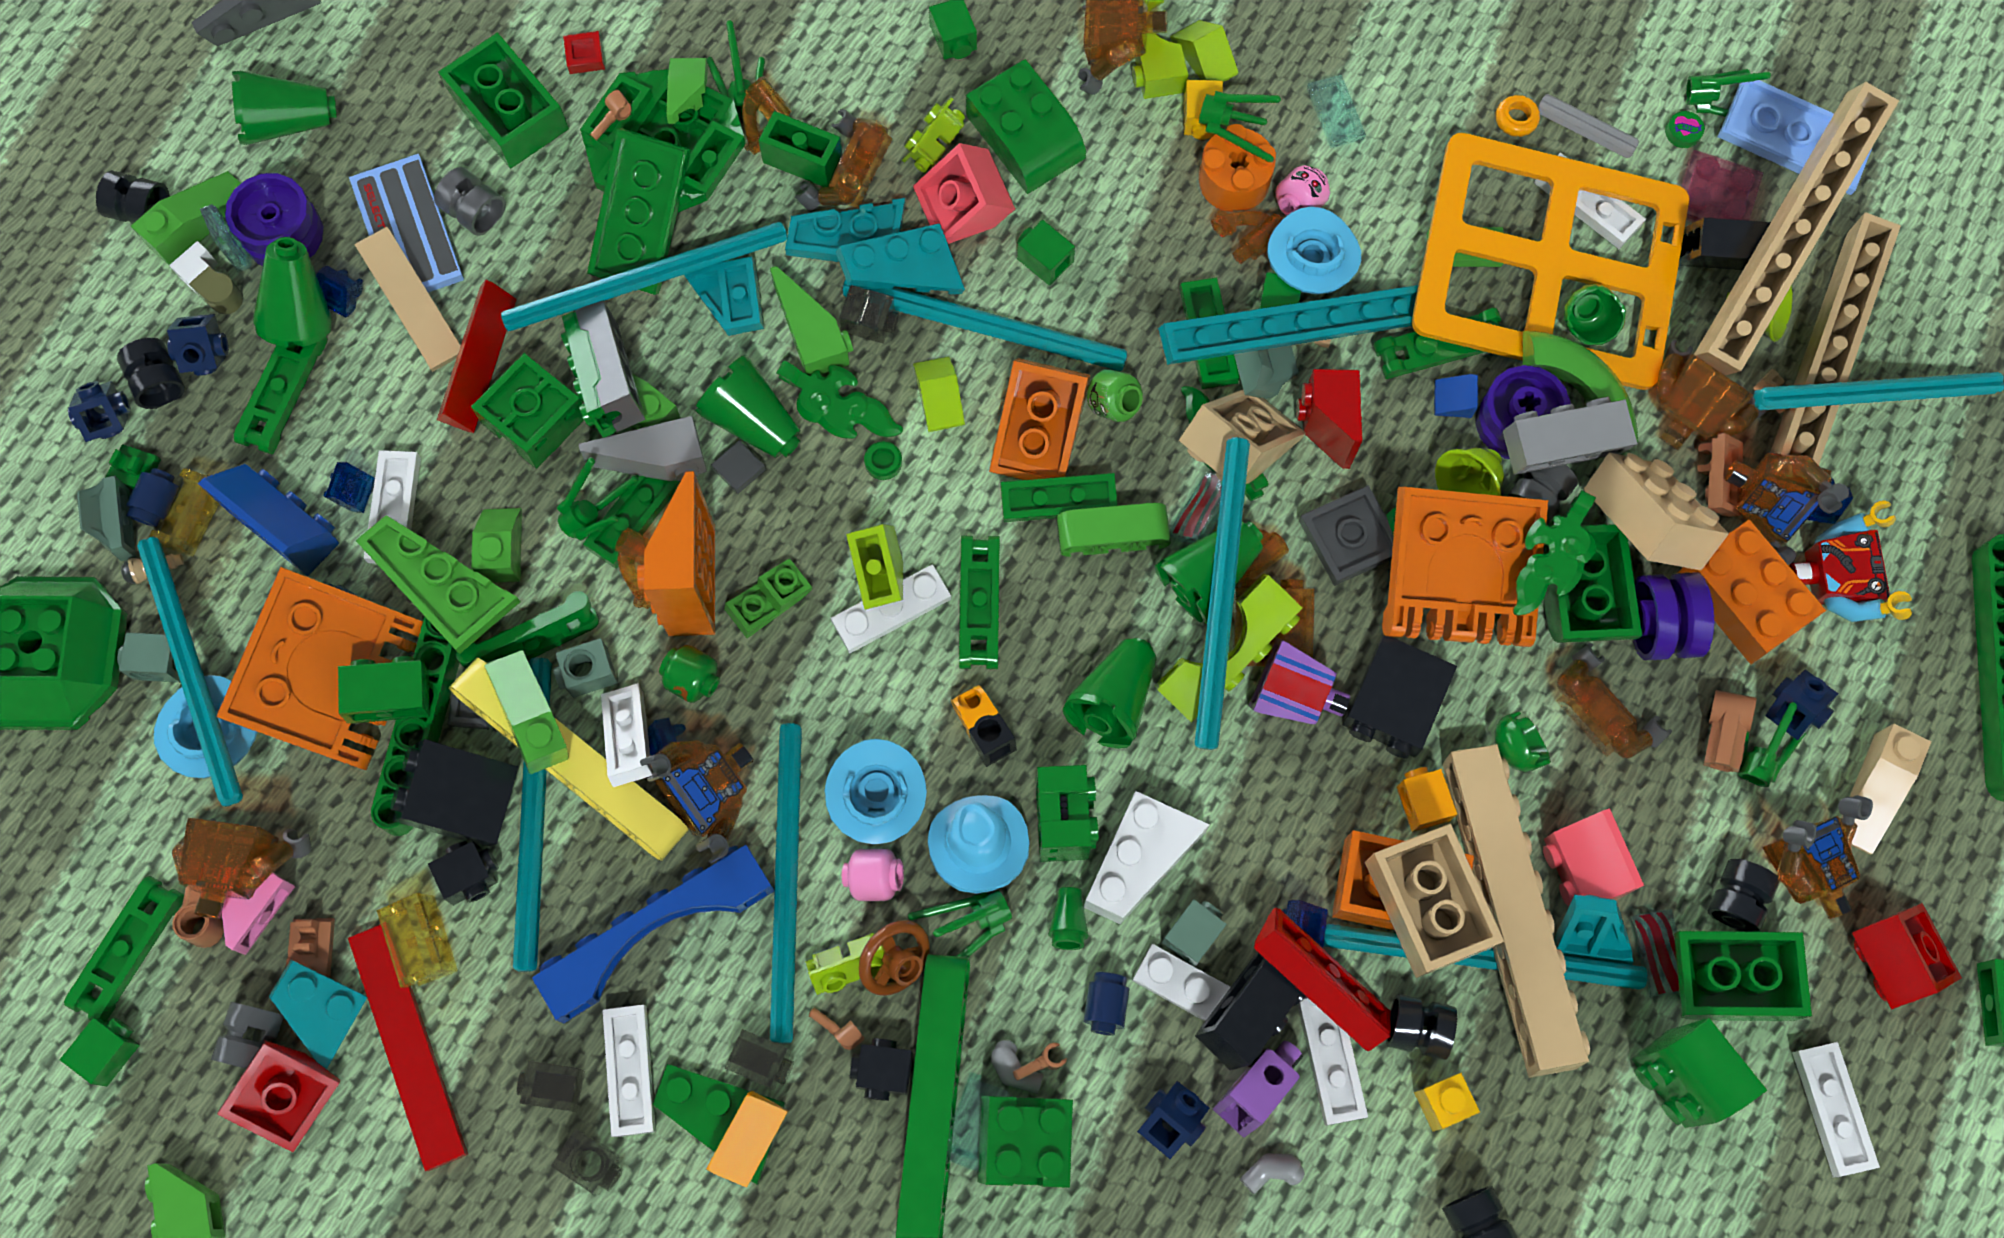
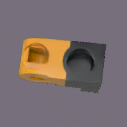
[951,685,1017,767]

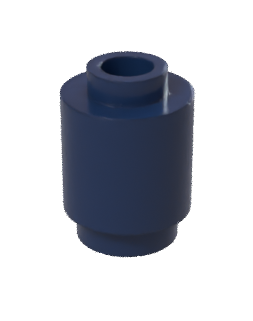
[126,468,180,528]
[1083,972,1130,1036]

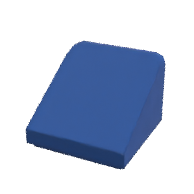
[1434,374,1478,418]

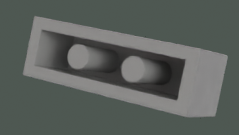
[1503,397,1638,475]

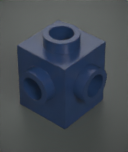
[167,314,229,376]
[68,381,131,442]
[1765,669,1839,740]
[1137,1081,1210,1159]

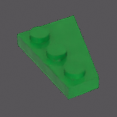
[653,1064,786,1185]

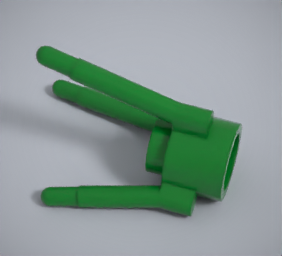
[707,20,765,116]
[1686,69,1771,117]
[1199,91,1281,162]
[557,458,638,541]
[1738,702,1807,787]
[908,890,1012,957]

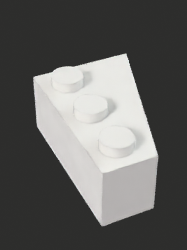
[1084,791,1209,924]

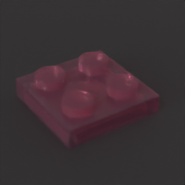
[1681,150,1764,222]

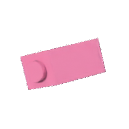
[219,855,295,955]

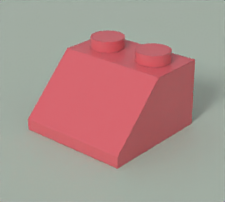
[913,143,1015,244]
[1543,808,1644,907]

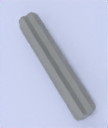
[1538,94,1639,158]

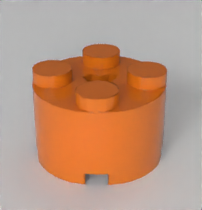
[1199,124,1276,212]

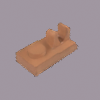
[1697,433,1743,517]
[286,918,335,978]

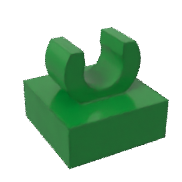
[105,444,161,489]

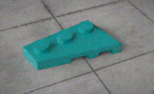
[785,198,906,262]
[836,223,965,295]

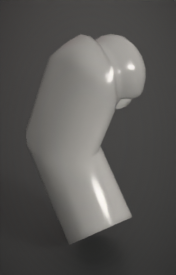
[991,1040,1043,1094]
[1240,1153,1305,1194]

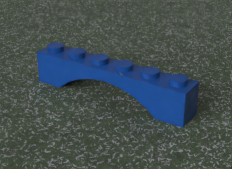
[532,845,774,1024]

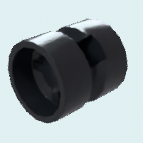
[96,170,170,224]
[117,338,185,409]
[1708,859,1780,932]
[1386,994,1457,1060]
[1442,1186,1518,1238]

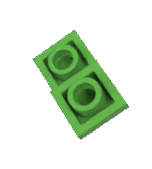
[724,558,812,638]

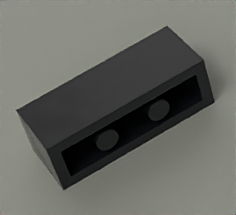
[1195,952,1306,1070]

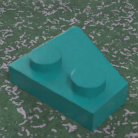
[684,256,764,336]
[1554,895,1634,965]
[269,959,367,1069]

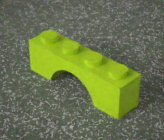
[1118,0,1188,99]
[1154,573,1302,723]

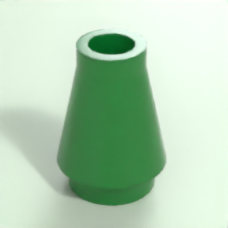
[1048,887,1089,950]

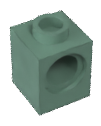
[117,633,180,682]
[553,638,618,698]
[1162,899,1227,967]

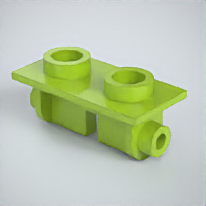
[902,97,965,173]
[805,933,884,995]

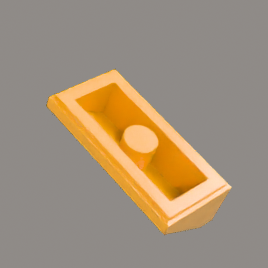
[706,1090,789,1188]

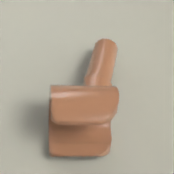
[590,90,632,141]
[809,1008,864,1050]
[1013,1043,1067,1081]

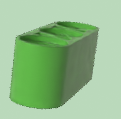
[1057,503,1171,557]

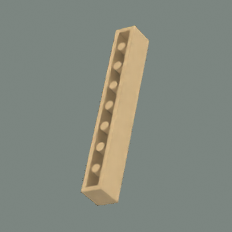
[1693,82,1899,376]
[1760,212,1901,492]
[1442,744,1590,1078]

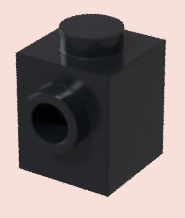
[428,841,499,906]
[850,1038,913,1101]

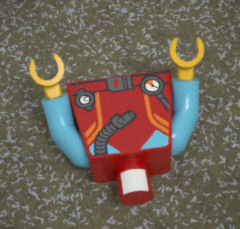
[1789,500,1912,622]

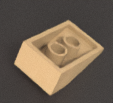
[1179,390,1306,484]

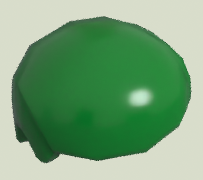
[1564,284,1626,345]
[1495,712,1551,772]

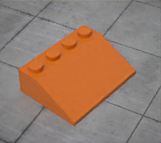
[637,471,715,636]

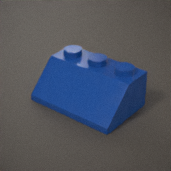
[198,464,339,577]

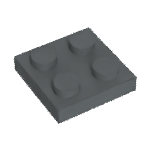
[1299,485,1393,586]

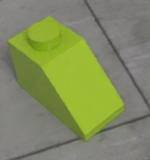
[846,524,903,610]

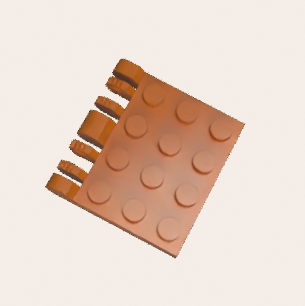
[1382,487,1548,647]
[216,567,423,770]

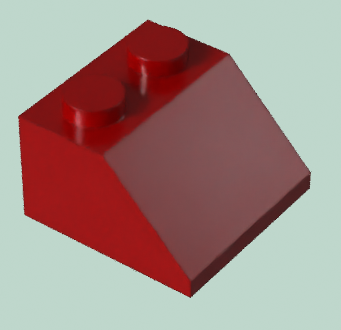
[1296,369,1363,469]
[1852,903,1962,1010]

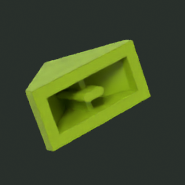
[1170,20,1238,82]
[913,356,965,432]

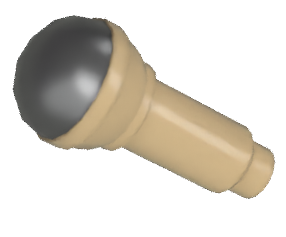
[121,553,184,584]

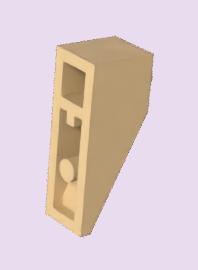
[1839,724,1932,855]

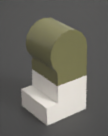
[169,241,243,315]

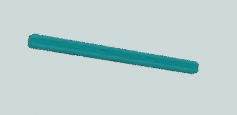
[501,222,787,331]
[843,279,1127,371]
[1753,372,2004,410]
[1195,437,1250,750]
[137,537,243,807]
[513,657,552,972]
[770,723,802,1044]
[1322,924,1648,989]

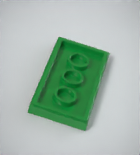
[587,128,691,295]

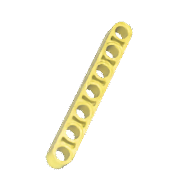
[449,658,689,861]

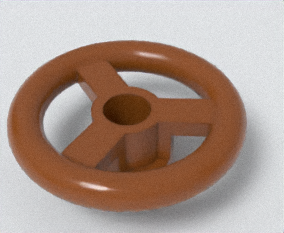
[859,920,930,996]

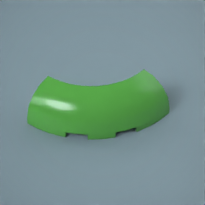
[1523,331,1638,443]

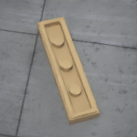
[354,227,461,372]

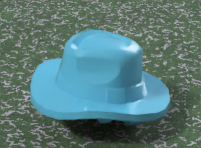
[1267,207,1361,295]
[154,675,258,778]
[825,739,927,844]
[928,795,1030,894]

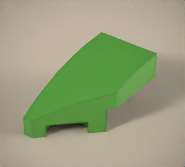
[667,58,708,124]

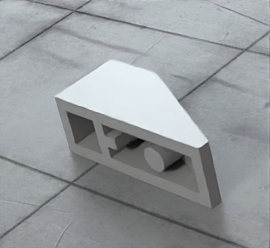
[578,416,707,481]

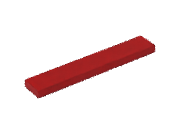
[348,922,468,1172]

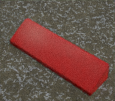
[437,279,517,433]
[1254,907,1391,1051]

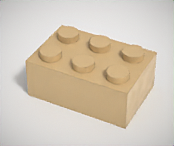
[1583,452,1729,570]
[1365,823,1504,978]

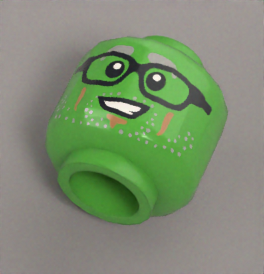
[1087,370,1143,422]

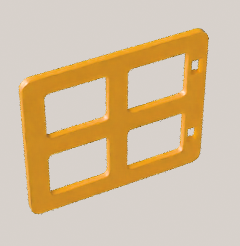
[1412,133,1689,390]

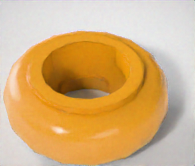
[1496,95,1540,137]

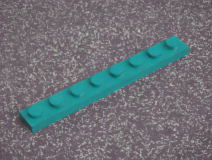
[1158,285,1419,365]

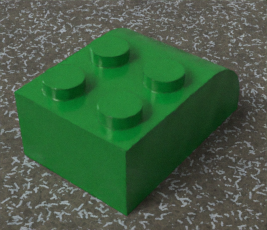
[438,32,569,169]
[966,59,1086,194]
[1543,524,1642,643]
[1674,931,1812,1021]
[1631,1018,1767,1128]

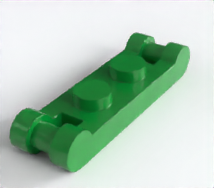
[1373,308,1502,379]
[234,337,327,455]
[959,535,1000,669]
[456,591,599,669]
[64,876,184,1021]

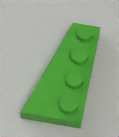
[355,515,521,654]

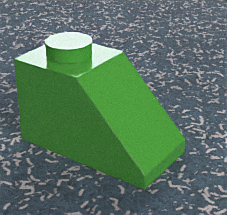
[471,508,522,583]

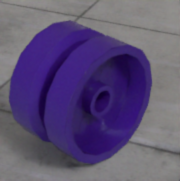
[225,173,324,266]
[1475,365,1571,459]
[1633,572,1714,660]

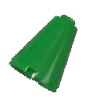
[232,70,337,145]
[253,237,332,347]
[695,355,801,458]
[1154,521,1264,624]
[1063,638,1157,749]

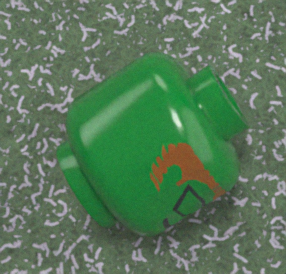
[659,645,720,703]

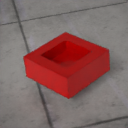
[563,31,605,74]

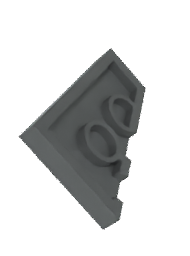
[192,0,322,47]

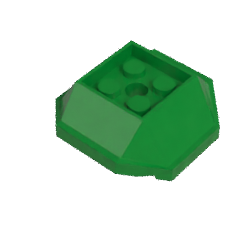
[580,69,746,213]
[0,576,128,730]

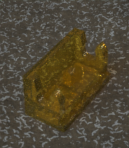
[148,468,219,557]
[376,893,458,988]

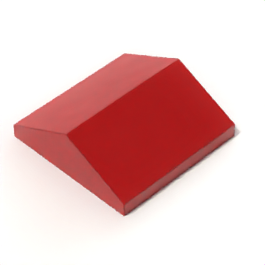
[217,1041,340,1152]

